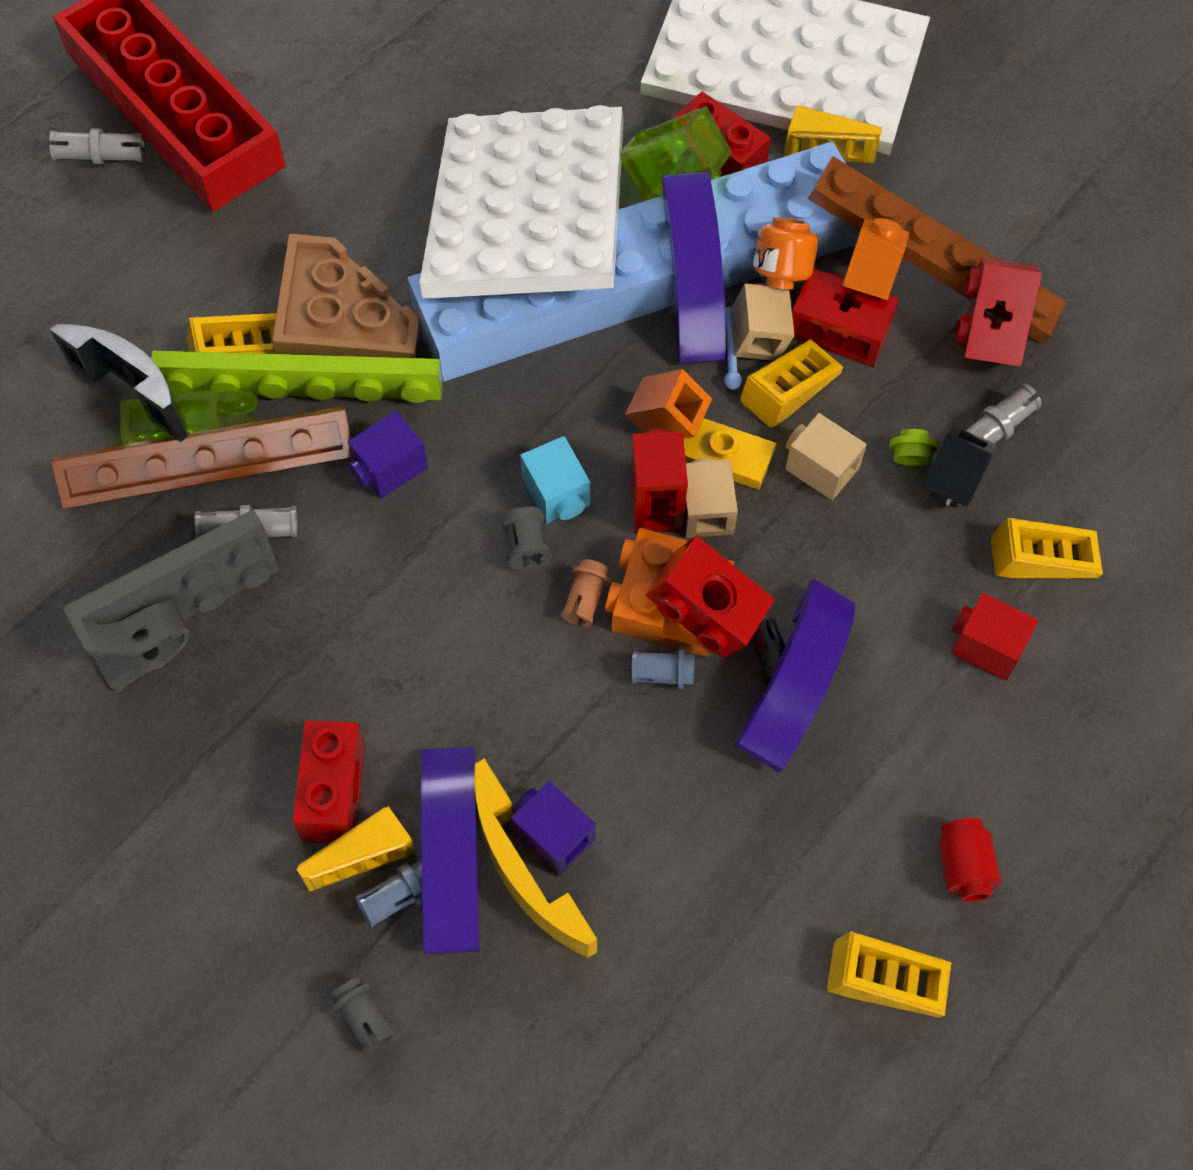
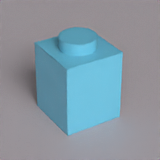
[520,436,591,524]

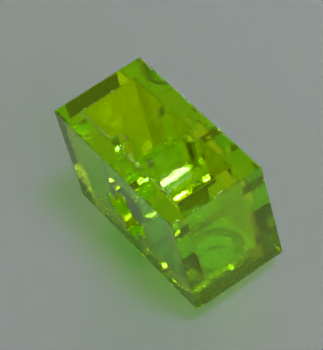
[620,106,732,201]

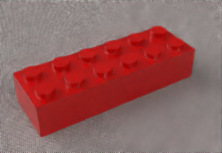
[53,0,286,212]

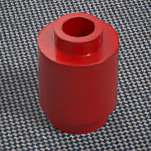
[937,818,1002,902]

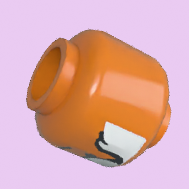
[753,217,818,289]

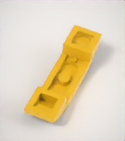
[474,758,597,958]

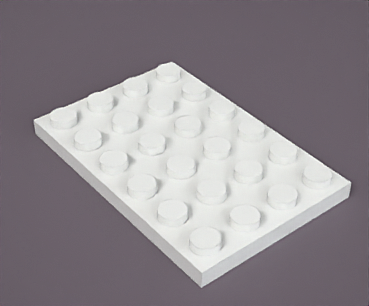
[640,0,930,155]
[419,105,624,299]

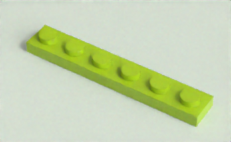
[151,351,443,403]

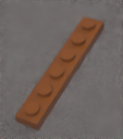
[807,156,1066,344]
[51,406,351,509]

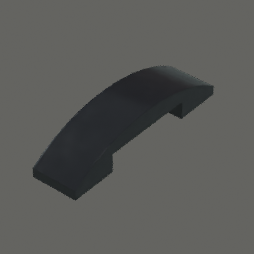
[50,324,188,442]

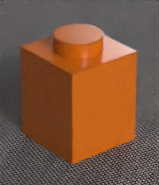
[842,218,910,300]
[625,369,712,439]

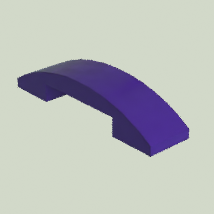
[661,172,726,364]
[735,578,855,772]
[421,747,480,954]

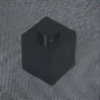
[922,425,998,507]

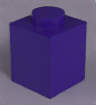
[348,411,428,499]
[511,781,596,877]

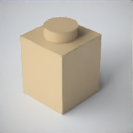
[730,283,794,361]
[785,413,867,501]
[683,458,738,538]

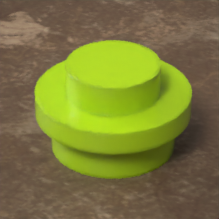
[889,429,939,466]

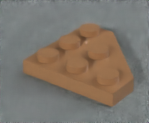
[272,234,419,358]

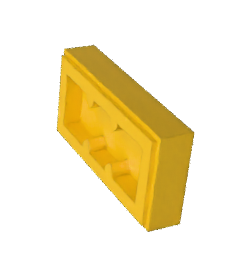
[684,418,777,490]

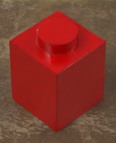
[951,593,1039,681]

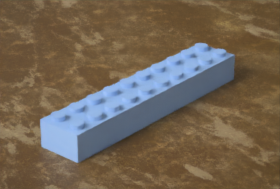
[407,141,860,382]

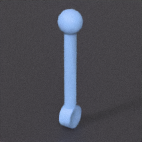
[724,306,742,390]

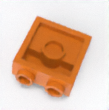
[605,528,735,657]

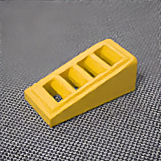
[784,105,883,163]
[186,313,290,355]
[741,339,843,428]
[991,517,1103,578]
[296,806,415,892]
[827,931,952,1018]

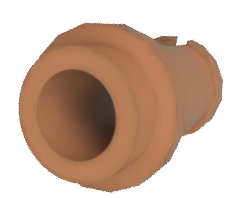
[561,559,610,627]

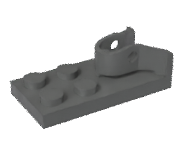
[62,509,279,692]

